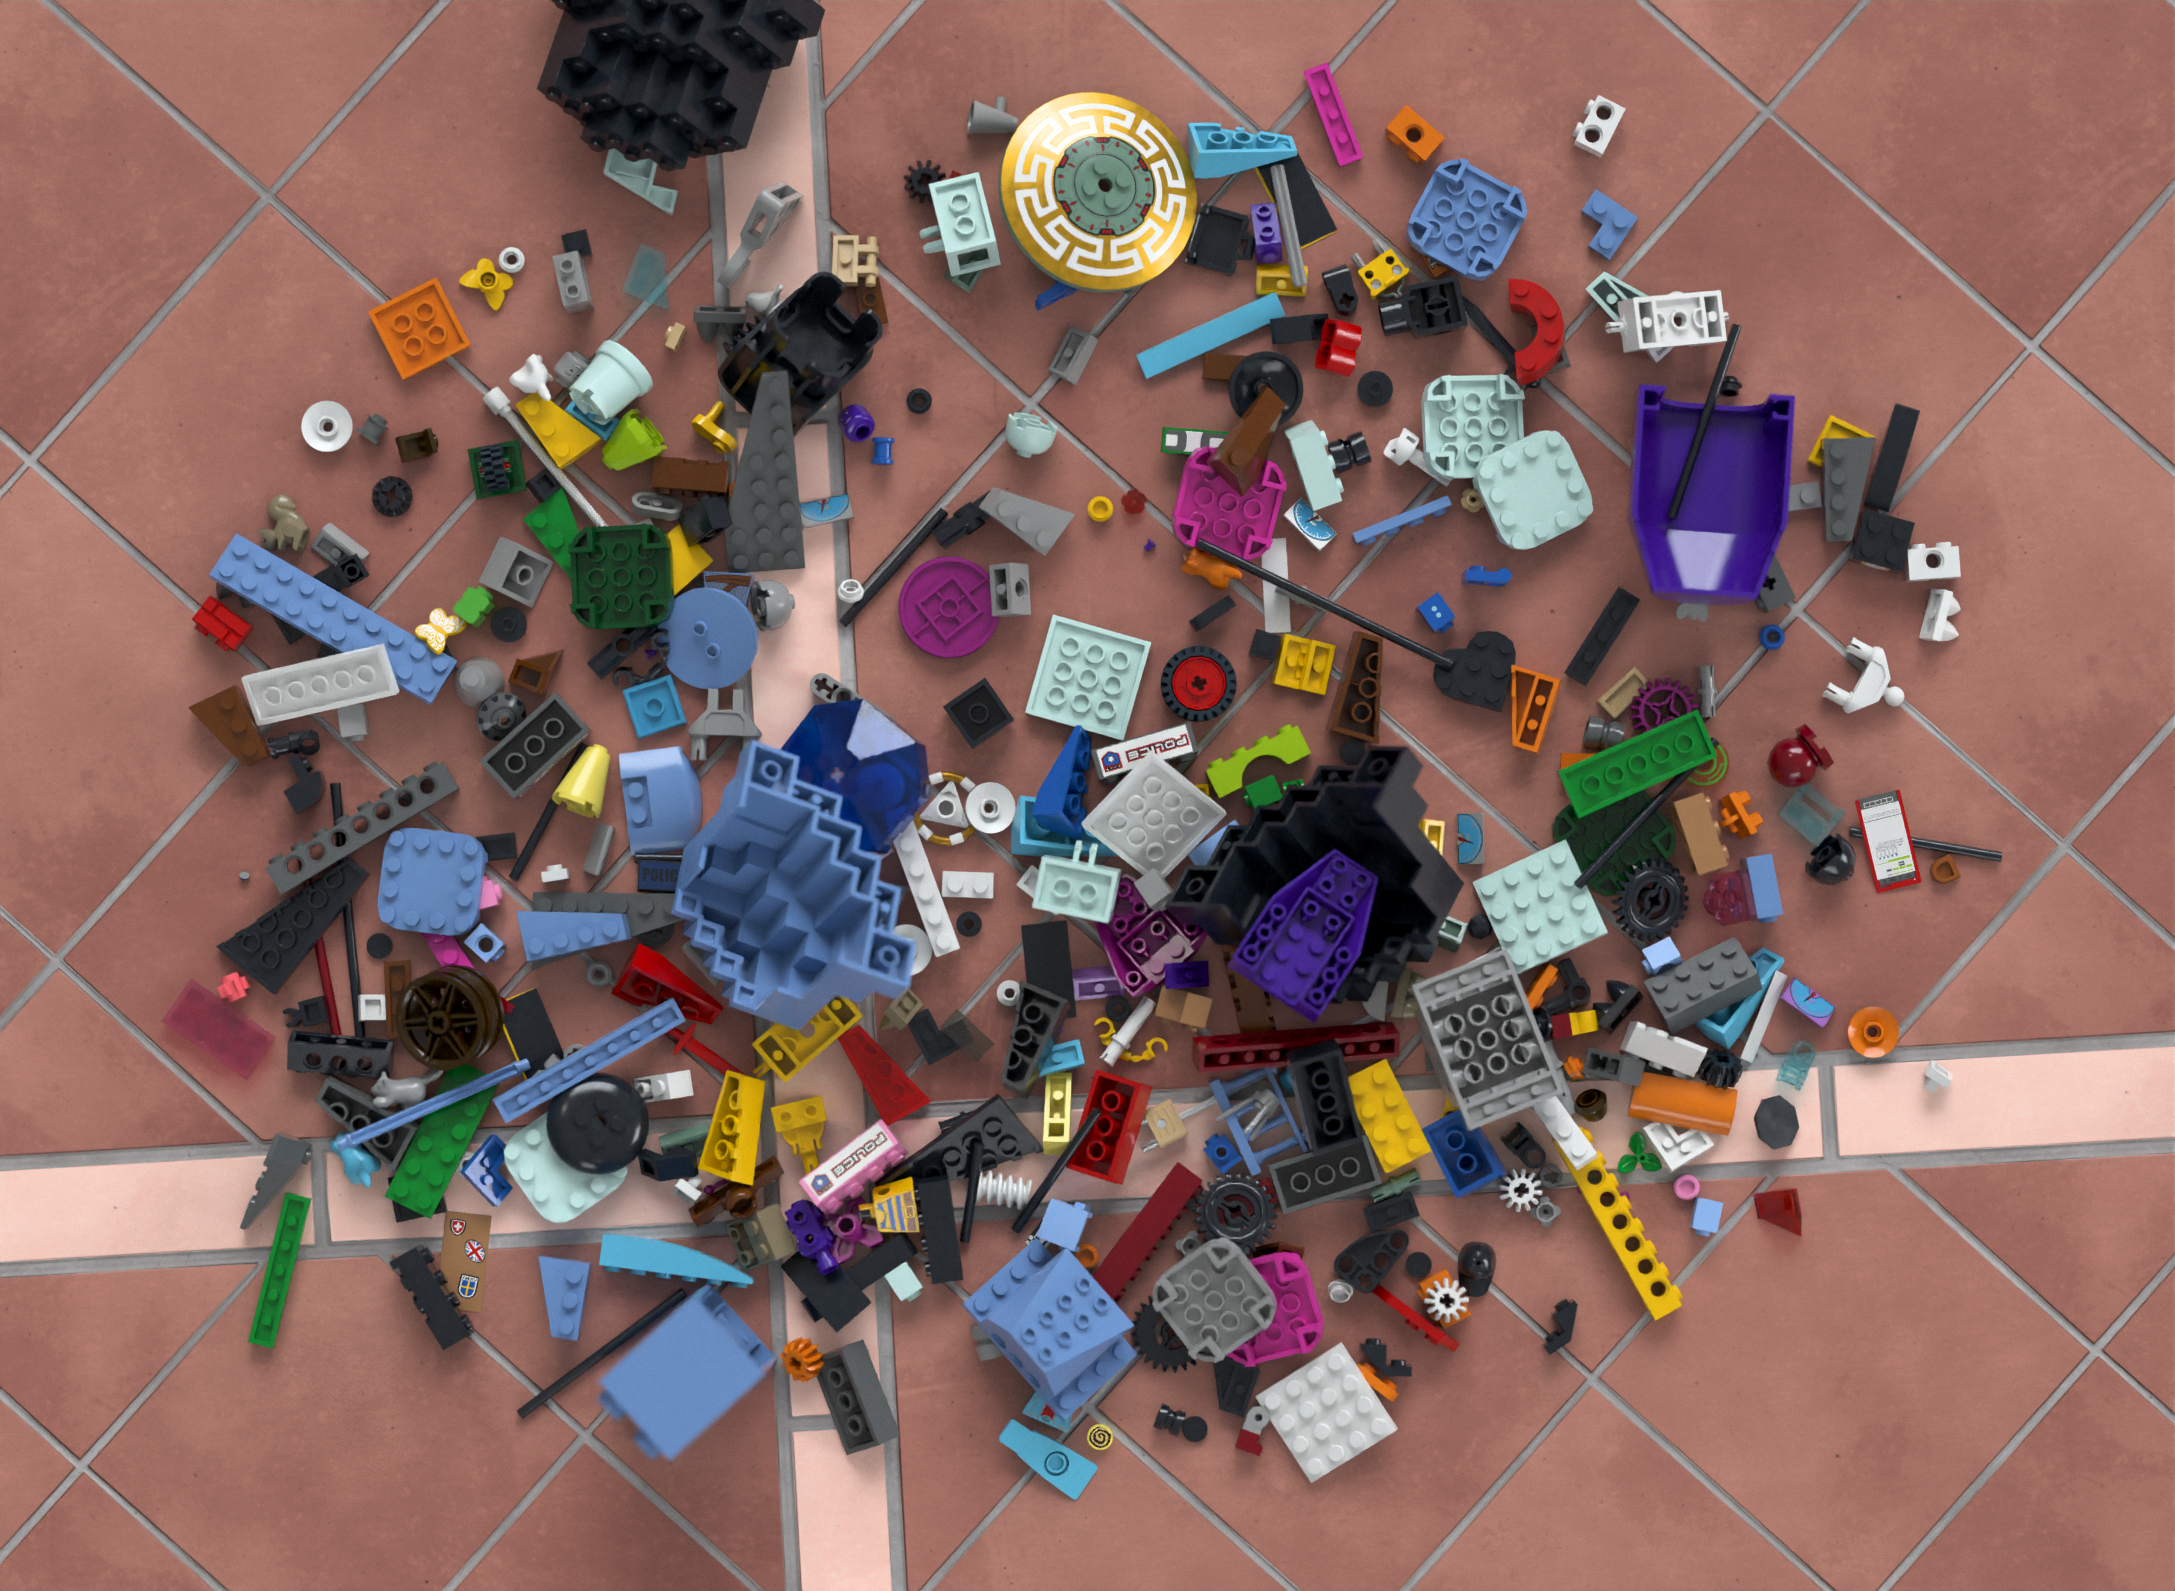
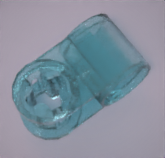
[1775,1040,1816,1091]

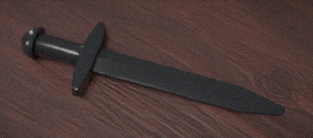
[1462,296,1542,389]

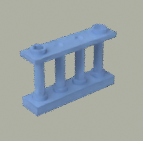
[1208,1067,1308,1176]

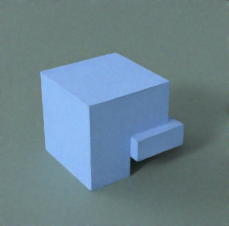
[1037,1198,1093,1254]

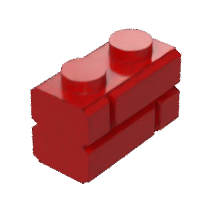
[192,595,254,652]

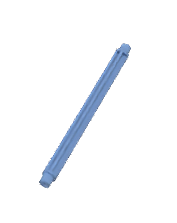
[336,1058,531,1151]

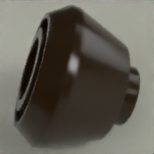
[1574,1089,1607,1122]

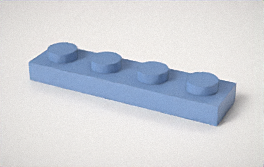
[1352,495,1451,546]

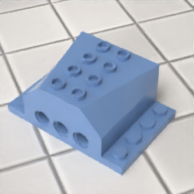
[961,1238,1137,1422]

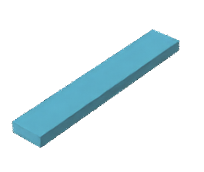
[1136,292,1286,379]

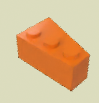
[1511,665,1562,755]

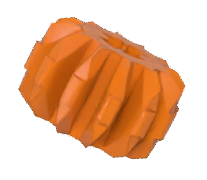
[780,1337,825,1382]

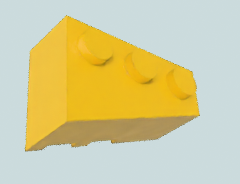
[515,392,603,470]

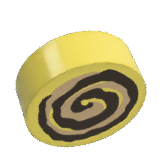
[1087,1423,1113,1450]

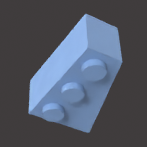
[538,1255,592,1341]

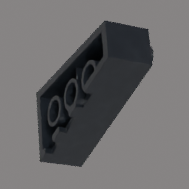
[1000,980,1071,1099]

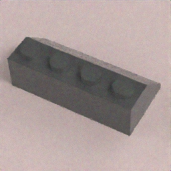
[816,1339,900,1455]

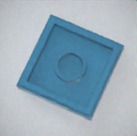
[622,674,687,739]

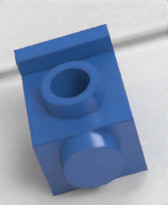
[1203,1133,1243,1174]

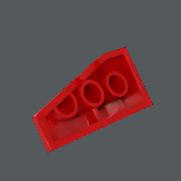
[611,944,723,1024]

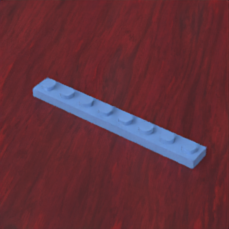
[493,998,686,1123]

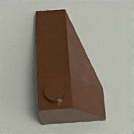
[1206,386,1285,497]

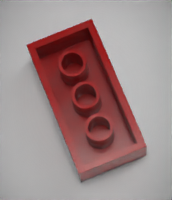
[1066,1069,1153,1185]

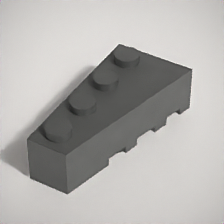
[1820,437,1875,542]

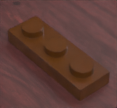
[384,960,412,1038]

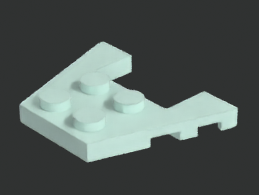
[604,149,678,215]

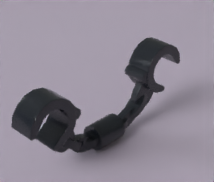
[613,628,670,687]

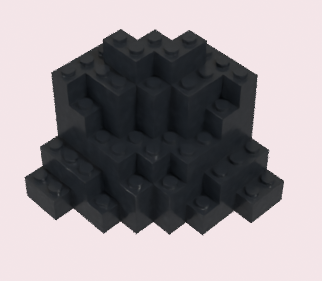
[537,0,825,172]
[1165,746,1464,1004]

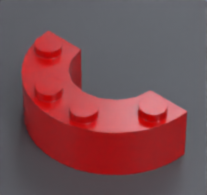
[1508,279,1565,385]

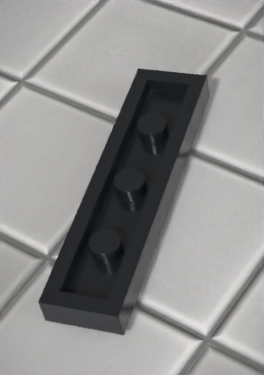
[1564,587,1640,687]

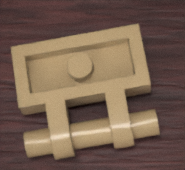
[832,235,879,287]

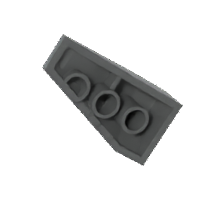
[240,1132,313,1230]

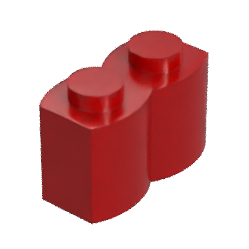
[1315,319,1362,377]

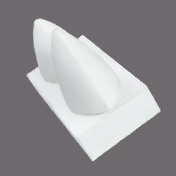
[1919,589,1961,642]

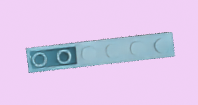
[599,1233,754,1288]

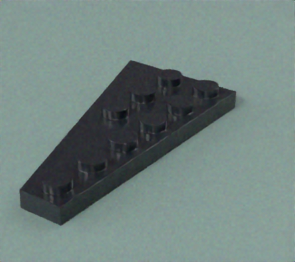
[216,858,371,995]
[875,1094,1044,1187]

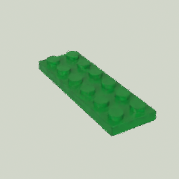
[1557,709,1718,818]
[385,1064,500,1219]

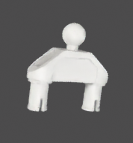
[1822,637,1905,714]

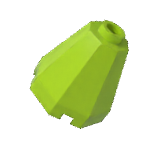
[602,409,667,471]

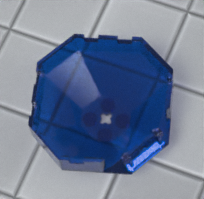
[780,699,931,855]

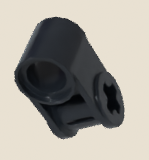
[1321,264,1358,316]
[1499,1122,1546,1169]

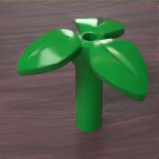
[1617,1132,1662,1173]

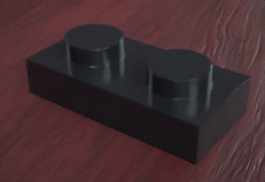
[1363,1191,1420,1233]

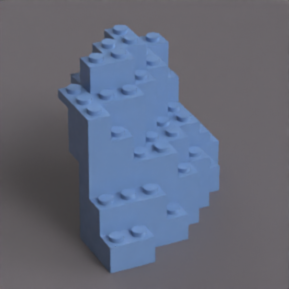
[671,740,917,1031]

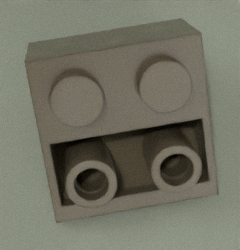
[725,1203,797,1272]

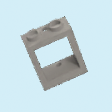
[552,251,594,314]

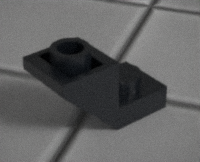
[1270,313,1329,345]
[313,553,370,592]
[638,1146,699,1182]
[1542,1298,1578,1355]
[1360,1338,1412,1377]

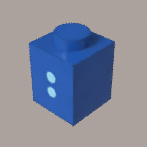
[1416,592,1455,634]

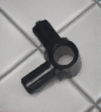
[1543,958,1591,1016]

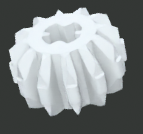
[1498,1168,1542,1212]
[1424,1278,1469,1322]

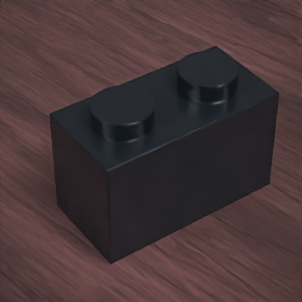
[678,495,733,547]

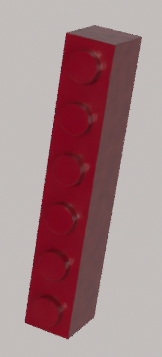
[1092,1161,1203,1302]

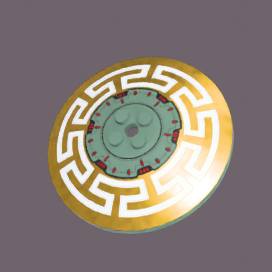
[998,92,1197,293]

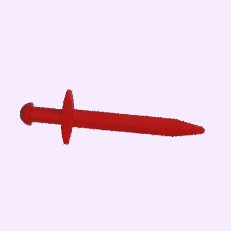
[666,1023,744,1075]

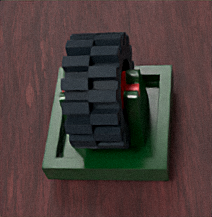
[467,440,528,500]

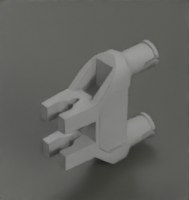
[687,689,762,761]

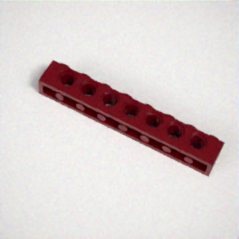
[1192,1021,1400,1073]

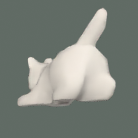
[509,354,554,401]

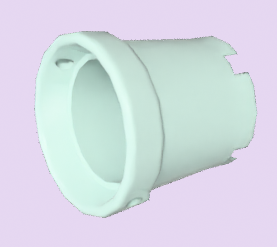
[569,340,653,425]

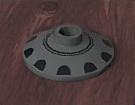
[476,692,526,741]

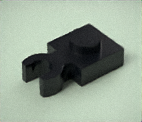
[282,996,331,1028]

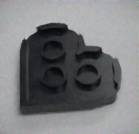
[1433,631,1516,713]

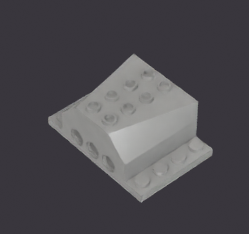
[1410,948,1564,1131]

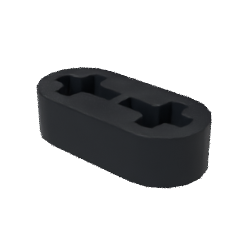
[1189,595,1236,632]

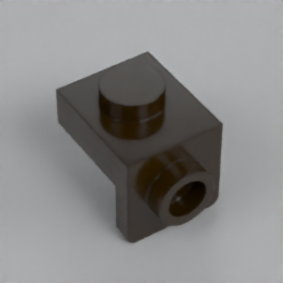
[395,428,438,463]

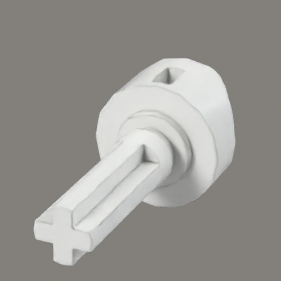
[1383,428,1452,487]

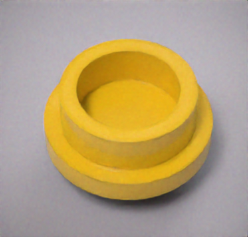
[1088,496,1113,522]

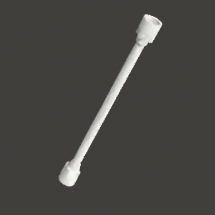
[482,386,608,527]

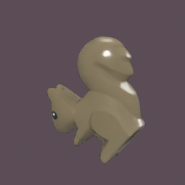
[257,494,310,553]

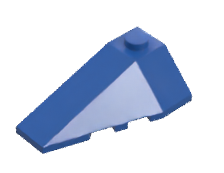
[1032,725,1092,840]

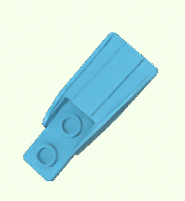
[998,1419,1098,1500]

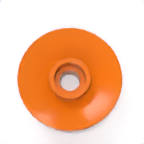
[1848,1007,1899,1058]

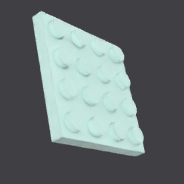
[1025,615,1151,741]
[1473,839,1608,975]

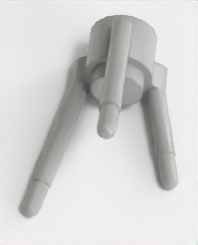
[1215,1089,1281,1140]

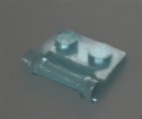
[1777,782,1846,847]

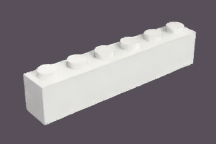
[883,804,961,957]

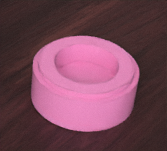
[1673,1174,1700,1200]

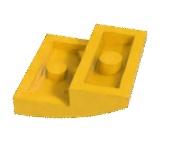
[1271,634,1336,695]

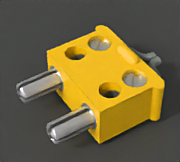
[1350,238,1409,300]

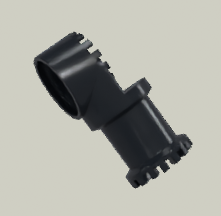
[267,729,320,760]

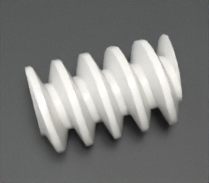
[976,1171,1032,1210]

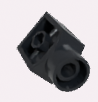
[1378,276,1468,339]

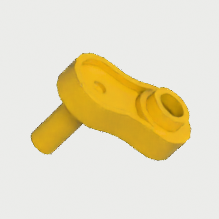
[691,400,738,454]

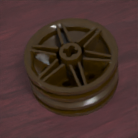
[395,965,504,1070]

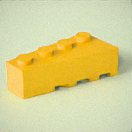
[698,1070,765,1186]

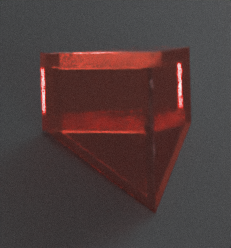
[1753,1187,1802,1237]

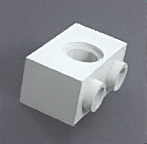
[1904,542,1961,582]

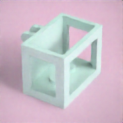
[920,172,1001,277]
[1032,840,1122,923]

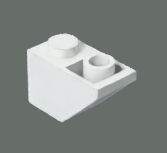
[634,1070,694,1103]

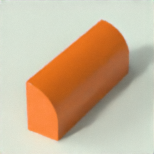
[1627,1072,1738,1136]

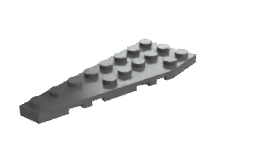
[725,371,805,573]

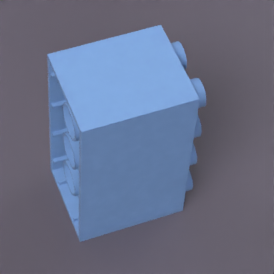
[597,1284,777,1460]

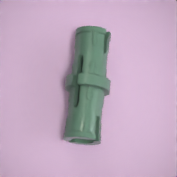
[1369,1168,1422,1204]

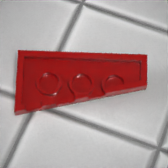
[837,1025,932,1126]

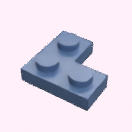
[1581,190,1638,261]

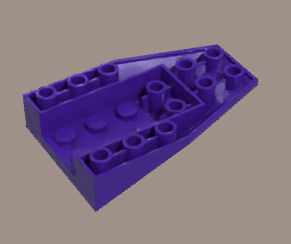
[1227,849,1378,1023]

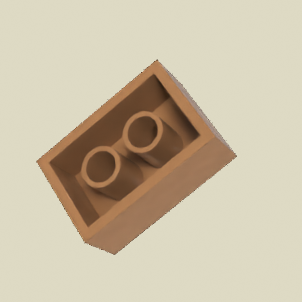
[1668,793,1730,876]

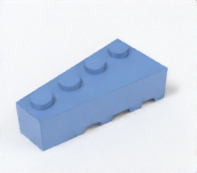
[516,911,632,961]

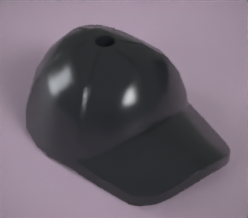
[1458,1241,1496,1297]

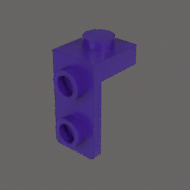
[1250,202,1282,264]

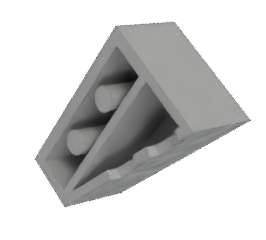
[978,487,1075,556]

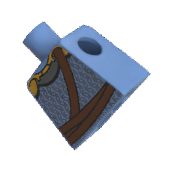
[704,571,754,607]

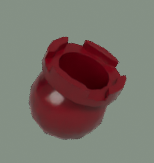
[1767,724,1834,788]

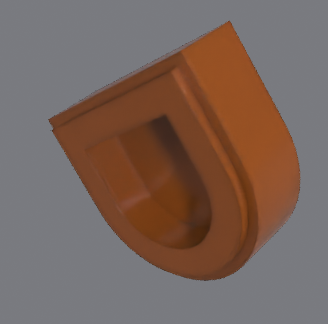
[1930,854,1961,884]

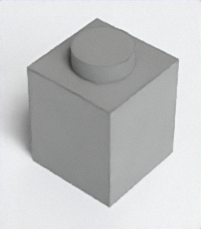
[337,704,370,743]
[1134,868,1173,912]

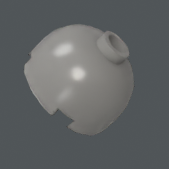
[751,580,795,632]

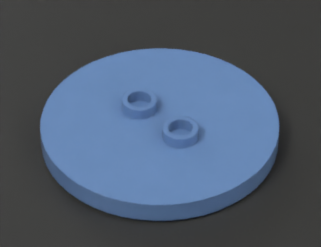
[657,588,759,689]

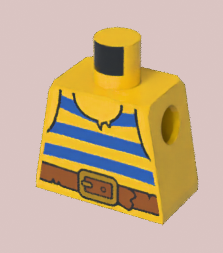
[859,1177,920,1232]

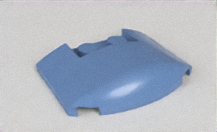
[619,746,702,855]

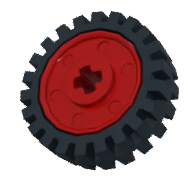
[1161,646,1237,722]

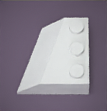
[1619,1021,1708,1080]

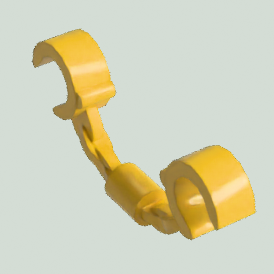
[1094,1017,1168,1062]

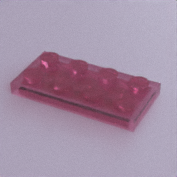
[162,979,276,1079]

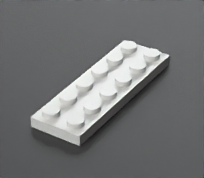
[241,644,399,726]

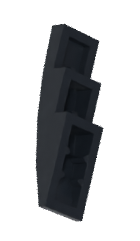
[1864,403,1920,512]

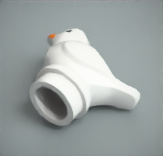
[745,284,784,317]

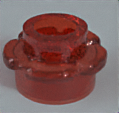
[1121,489,1146,514]

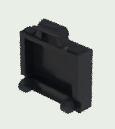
[1185,203,1255,276]

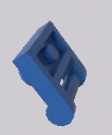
[1461,566,1512,587]

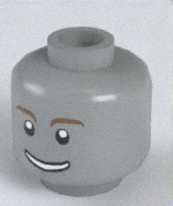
[554,350,591,389]

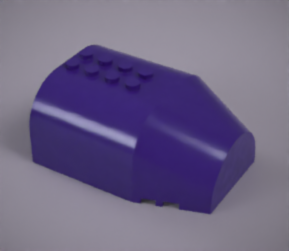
[1627,384,1795,605]

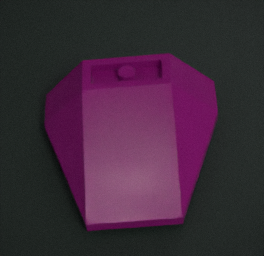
[1093,874,1208,998]

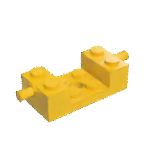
[752,995,864,1083]

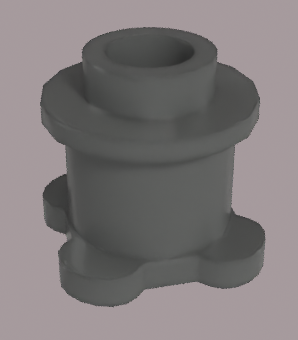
[356,413,389,445]

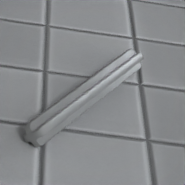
[1270,164,1307,287]

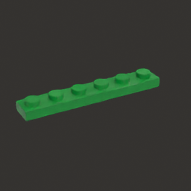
[248,1192,312,1348]

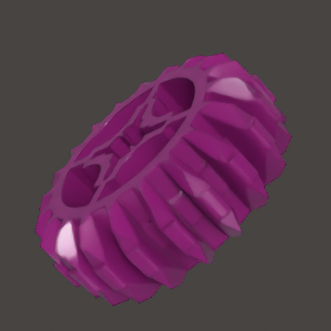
[1629,677,1698,734]

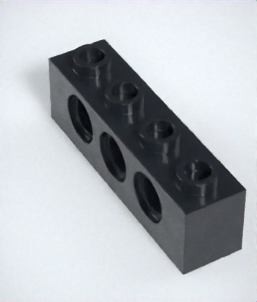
[287,1031,394,1080]

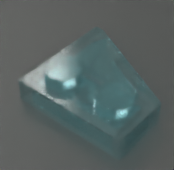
[621,244,669,310]

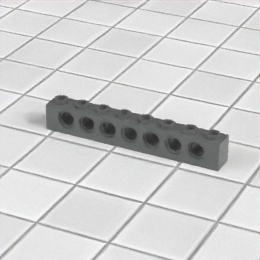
[265,761,459,895]

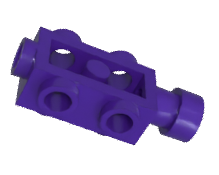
[785,1199,839,1275]

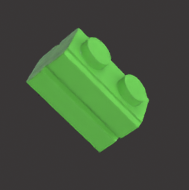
[453,586,495,627]

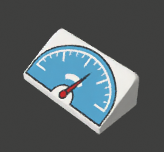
[1283,498,1337,552]

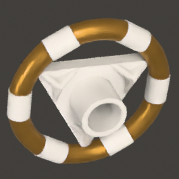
[909,771,977,846]

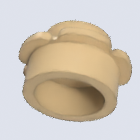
[1461,488,1485,513]

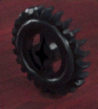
[1611,858,1689,942]
[1193,1172,1278,1254]
[1130,1295,1197,1373]

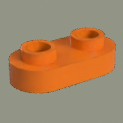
[1357,1362,1399,1402]

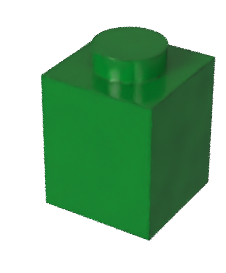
[1242,775,1282,811]

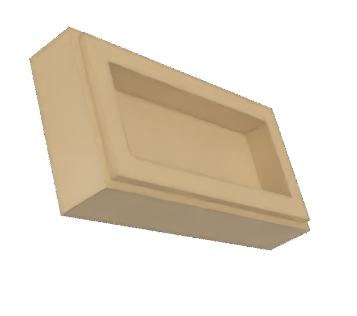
[1596,666,1648,720]

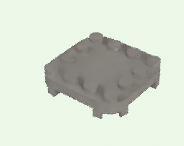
[1152,1237,1278,1363]

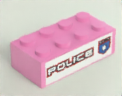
[799,1119,908,1215]

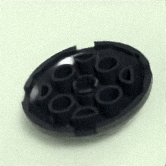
[546,1072,649,1175]

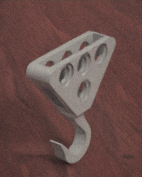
[717,181,803,289]

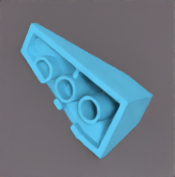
[1187,123,1298,179]
[1011,795,1117,856]
[1694,947,1785,1050]

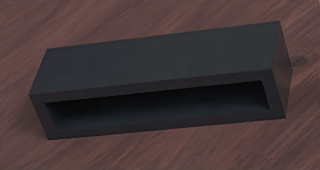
[914,1175,963,1284]

